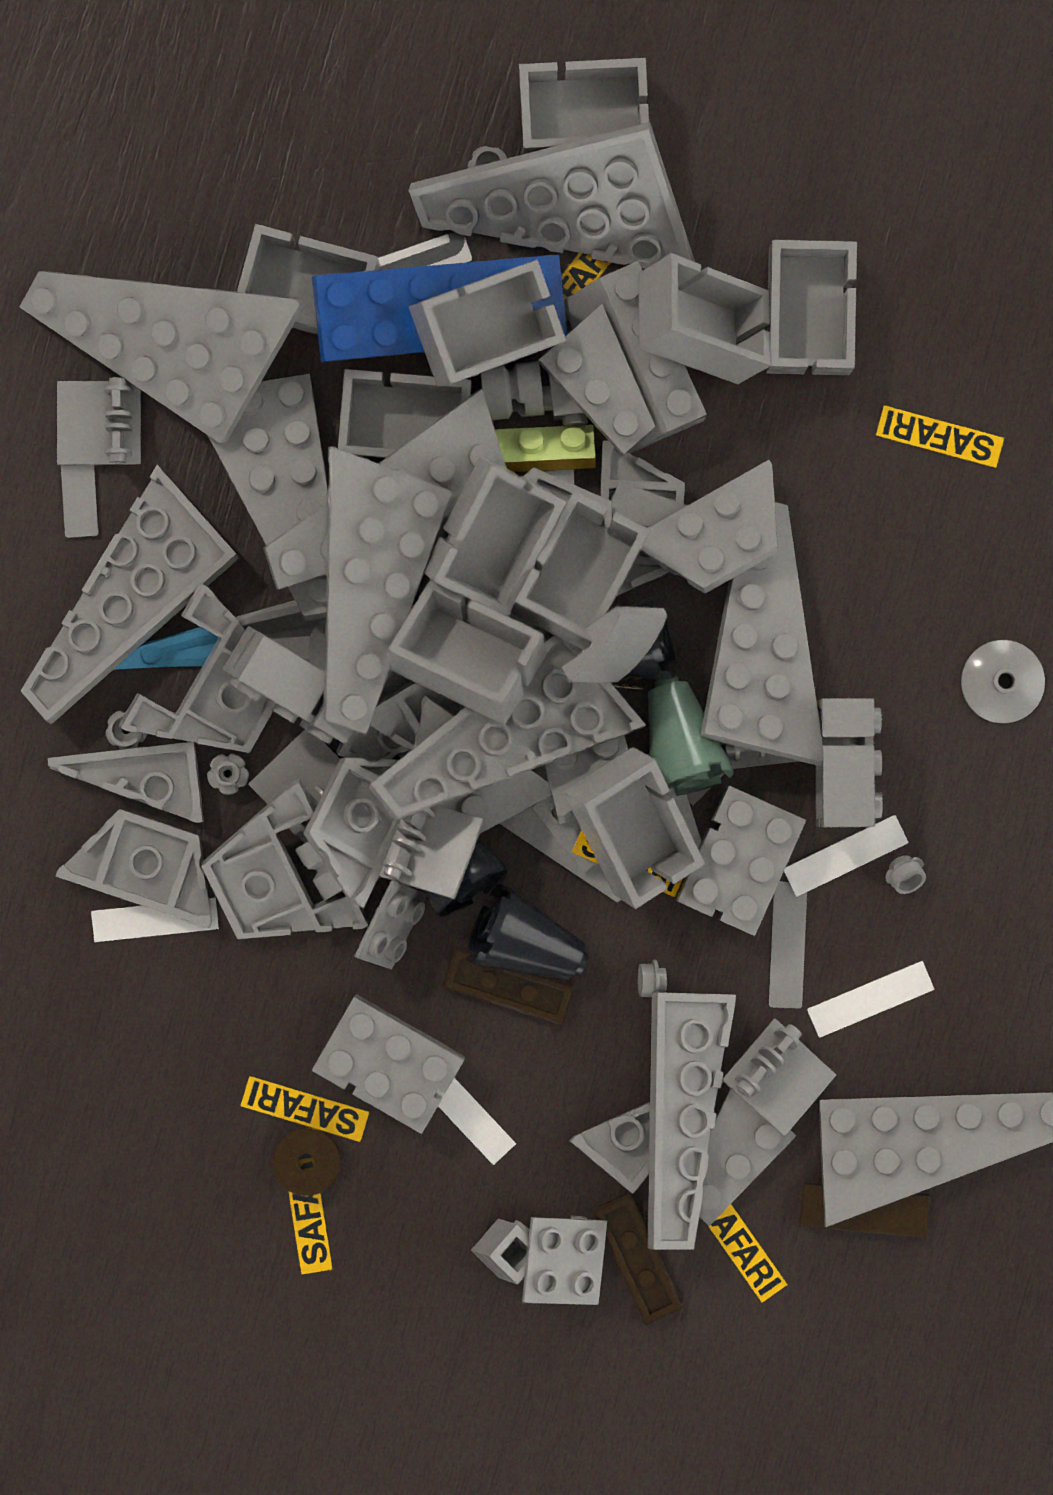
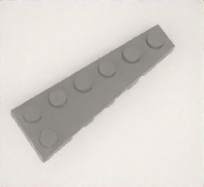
[648,993,736,1250]

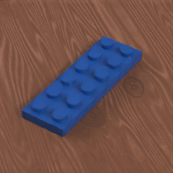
[312,254,567,362]

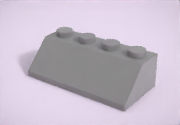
[564,261,707,454]

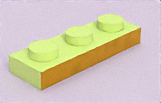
[494,425,595,472]

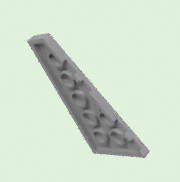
[21,465,240,724]

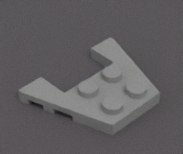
[119,583,273,753]
[201,778,369,939]

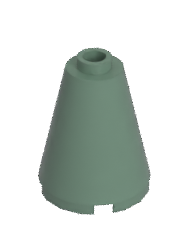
[648,676,734,796]

